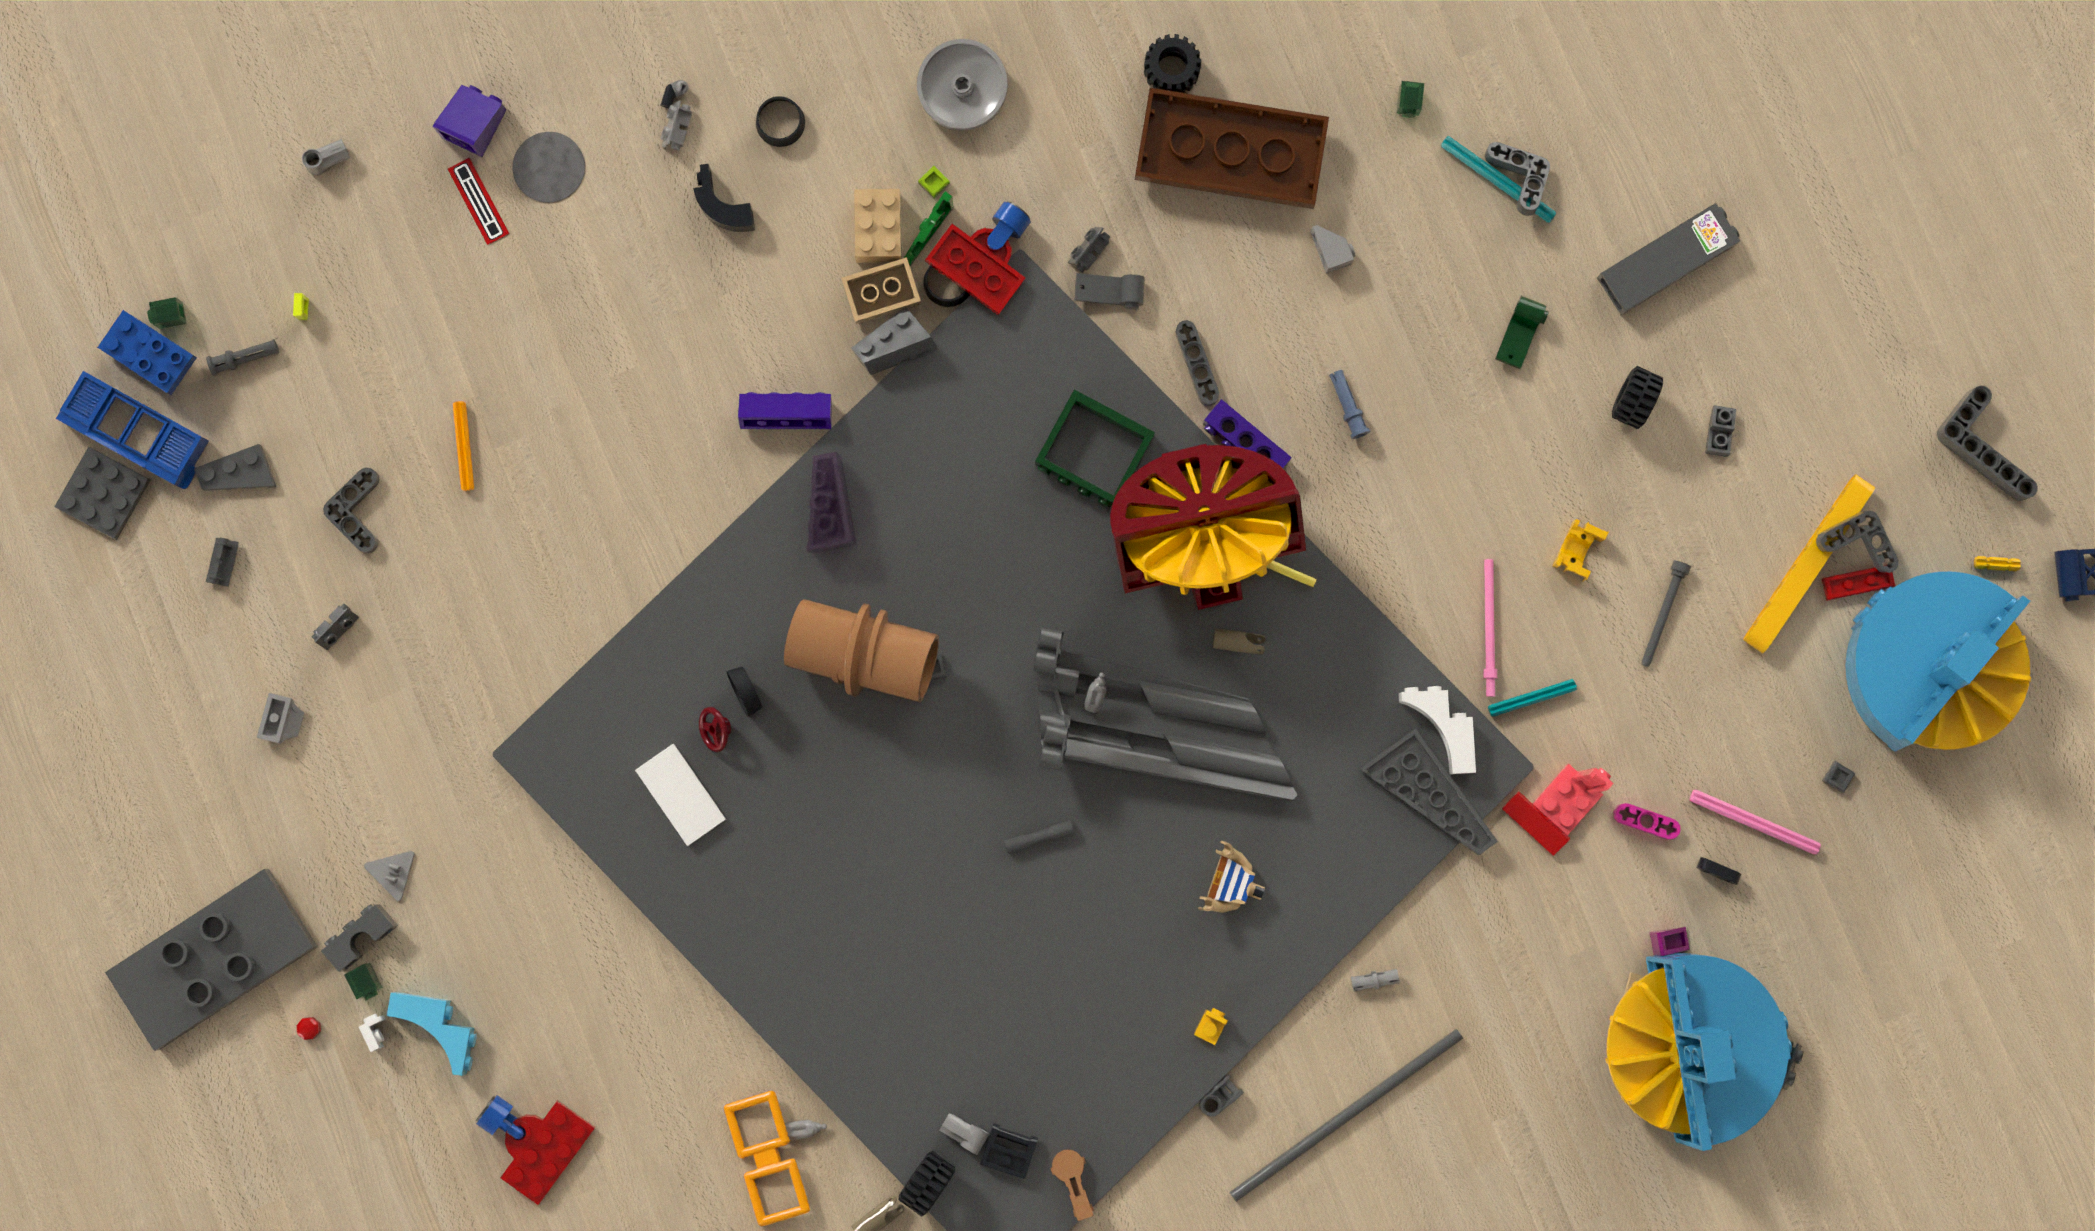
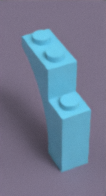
[387,992,477,1076]

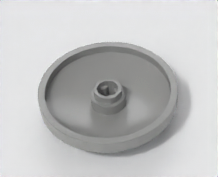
[917,39,1008,130]

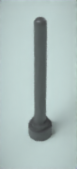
[1642,560,1691,667]

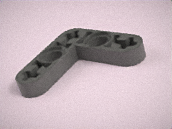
[1485,142,1550,216]
[323,467,380,553]
[1816,511,1898,573]

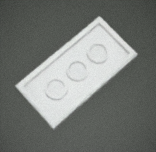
[635,744,727,846]

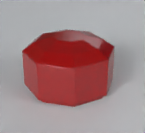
[296,1017,321,1040]

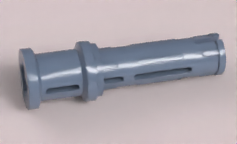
[1329,370,1371,439]

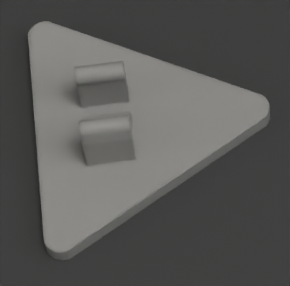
[364,851,415,901]

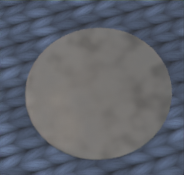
[513,132,585,202]

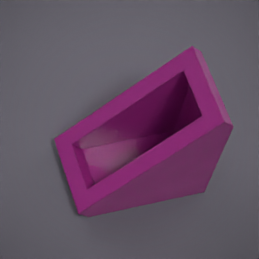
[1649,927,1690,956]

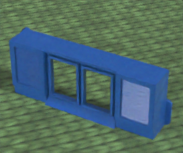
[56,371,209,489]

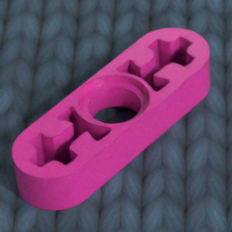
[1613,803,1681,839]

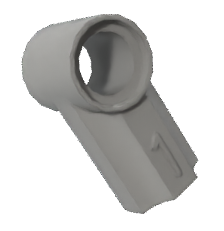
[302,139,350,175]
[939,1112,990,1155]

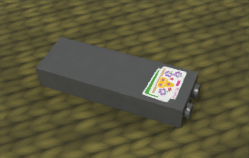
[1597,203,1740,315]

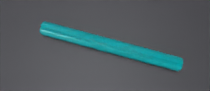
[1441,136,1556,223]

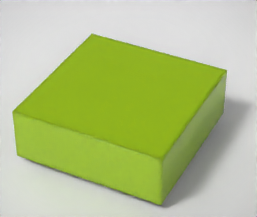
[918,166,950,198]

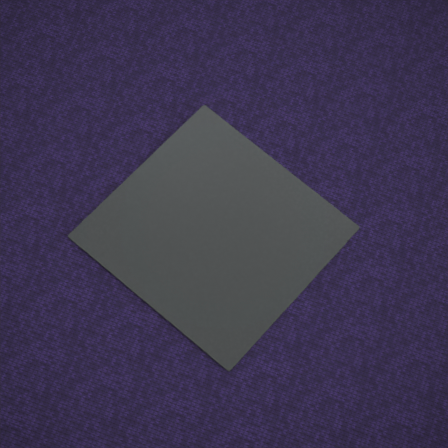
[493,249,1534,1231]

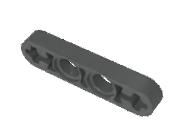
[1175,320,1219,406]

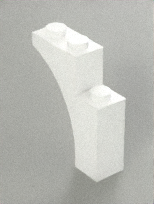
[1399,686,1476,775]

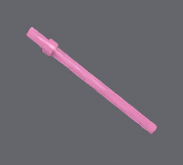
[1483,559,1497,697]

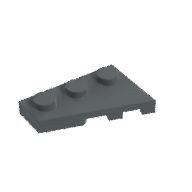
[194,444,276,491]

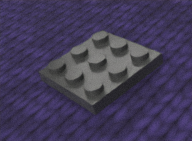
[54,447,151,540]

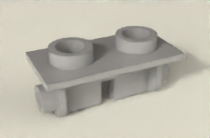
[661,101,692,150]

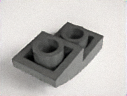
[1705,405,1736,457]

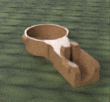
[1050,1150,1094,1221]

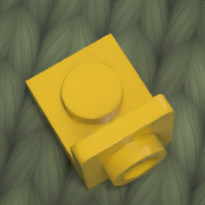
[1194,1008,1228,1045]

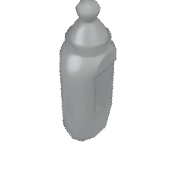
[1084,672,1107,713]
[785,1120,827,1140]

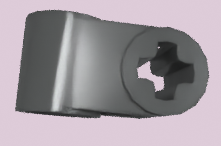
[1199,1074,1244,1117]

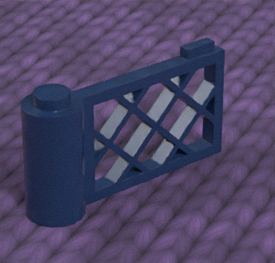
[2054,549,2095,602]

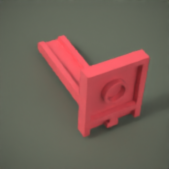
[1532,764,1614,836]

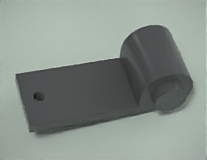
[1074,273,1145,310]

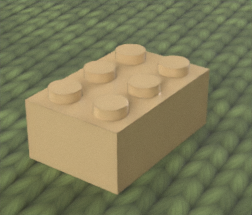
[854,189,902,263]
[841,257,921,325]

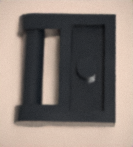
[980,1123,1038,1179]

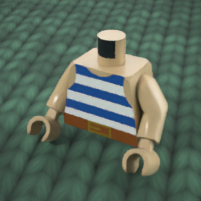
[1198,841,1265,913]

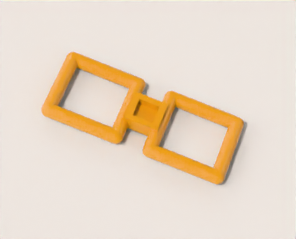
[724,1091,810,1226]

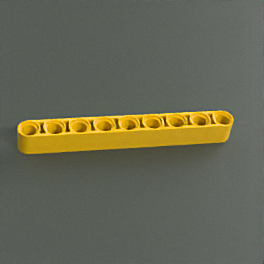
[1743,474,1875,653]

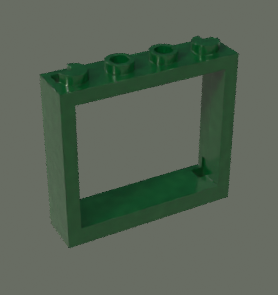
[1035,389,1155,508]

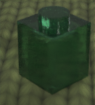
[1397,81,1424,118]
[147,297,187,329]
[344,963,383,1001]

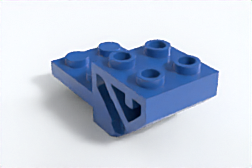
[97,310,197,395]

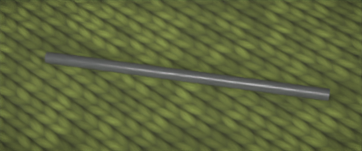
[1229,1029,1463,1202]

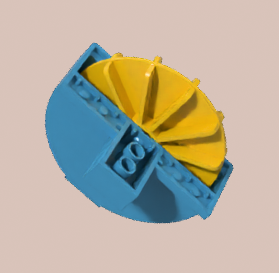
[1845,571,2031,752]
[1605,953,1792,1151]

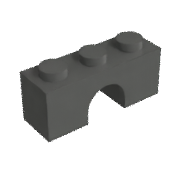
[321,904,398,972]

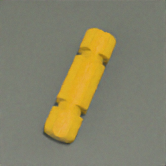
[1974,556,2021,572]

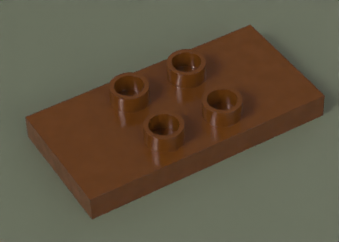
[1135,88,1329,209]

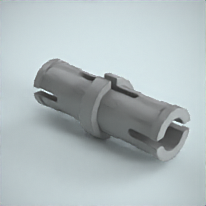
[1351,969,1400,992]

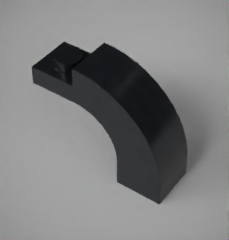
[693,164,755,232]

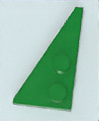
[904,191,954,266]

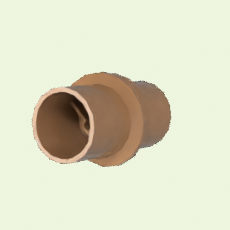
[784,599,939,702]

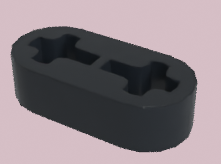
[1696,857,1742,885]

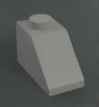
[1310,225,1355,274]

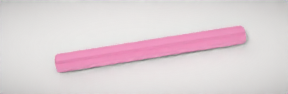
[1689,790,1821,854]

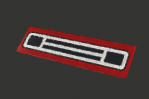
[448,158,509,245]

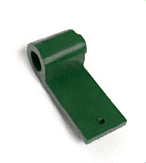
[1495,296,1549,369]

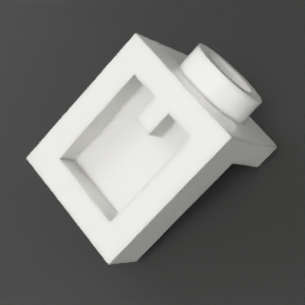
[359,1014,386,1052]

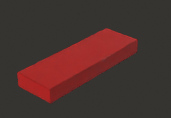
[1822,565,1896,601]
[1502,791,1570,856]

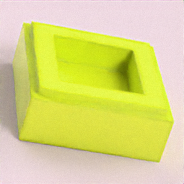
[293,293,309,320]

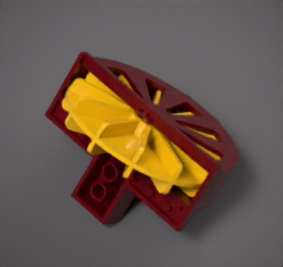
[1110,444,1306,610]

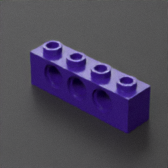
[1203,399,1292,469]

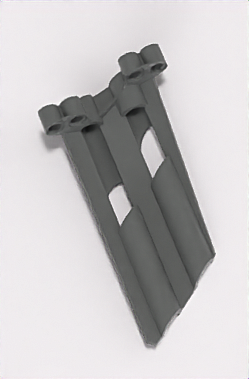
[1033,627,1298,802]

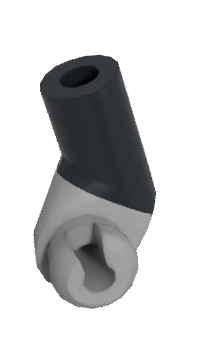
[660,80,689,109]

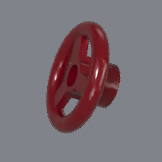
[699,707,731,752]

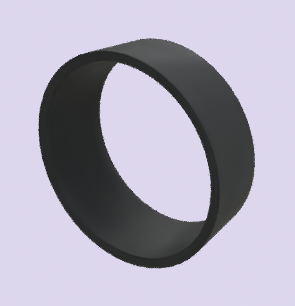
[756,96,805,147]
[923,265,970,307]
[726,666,762,717]

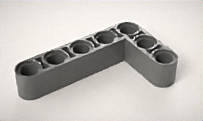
[1937,385,2038,501]

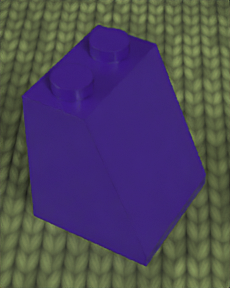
[432,85,506,157]

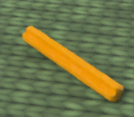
[453,401,474,491]

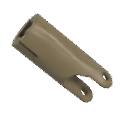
[1212,628,1266,654]
[851,1196,904,1231]

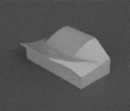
[257,693,304,744]

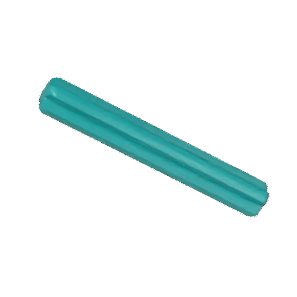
[1488,679,1577,717]

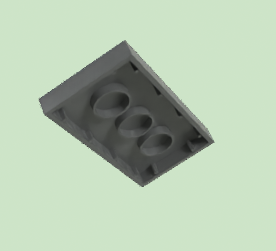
[105,869,318,1051]

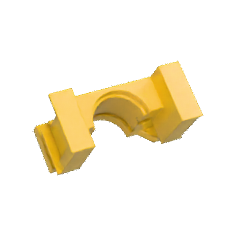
[1553,519,1609,582]

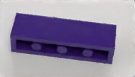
[738,392,832,429]

